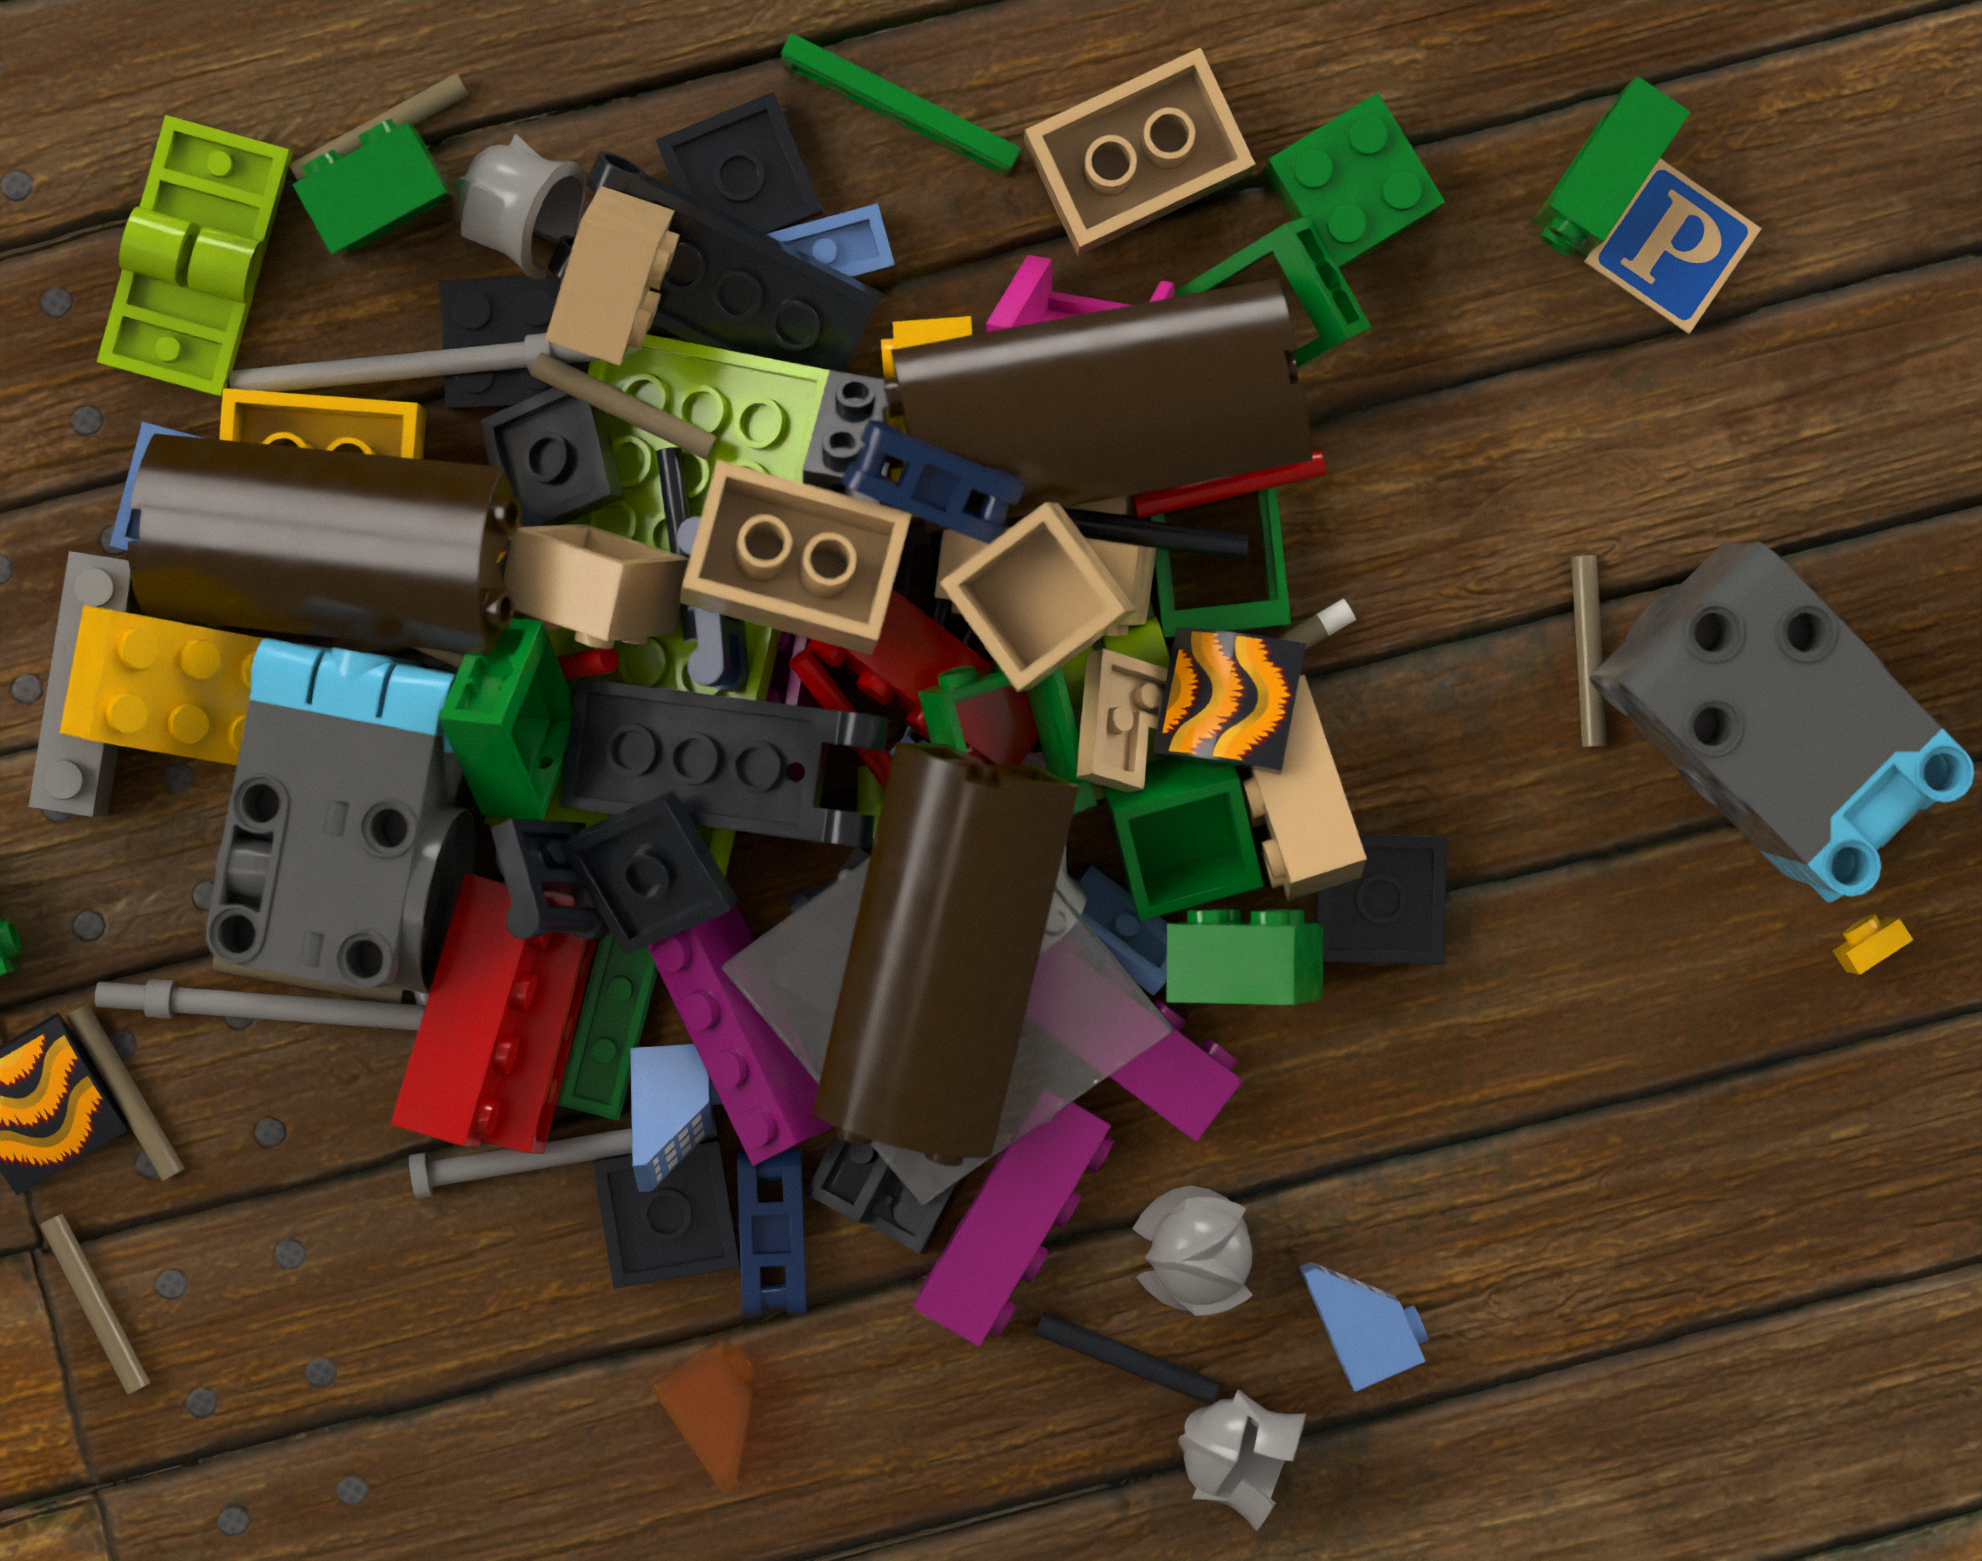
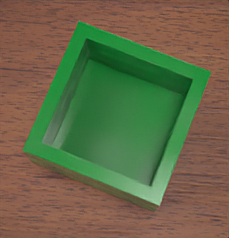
[1263,92,1445,271]
[292,119,454,258]
[1101,758,1264,921]
[1167,908,1323,1005]

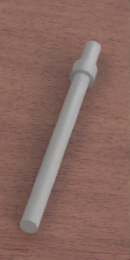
[229,333,602,392]
[95,979,426,1030]

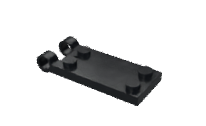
[547,151,883,373]
[559,678,889,849]

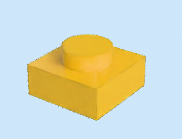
[1833,914,1913,975]

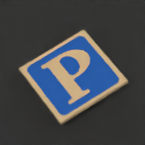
[1584,159,1762,334]

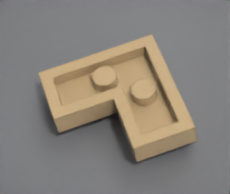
[1076,648,1168,793]

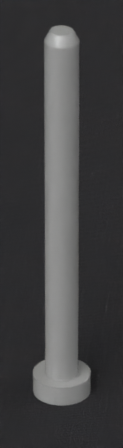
[409,1118,717,1199]

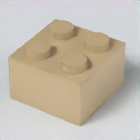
[545,186,680,366]
[939,502,1137,691]
[503,524,690,649]

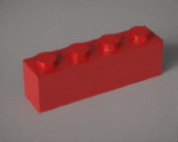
[807,588,1038,765]
[390,873,553,1147]
[482,891,599,1155]

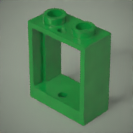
[1532,76,1691,258]
[1174,215,1372,371]
[1148,487,1291,639]
[439,618,574,820]
[917,662,1097,814]

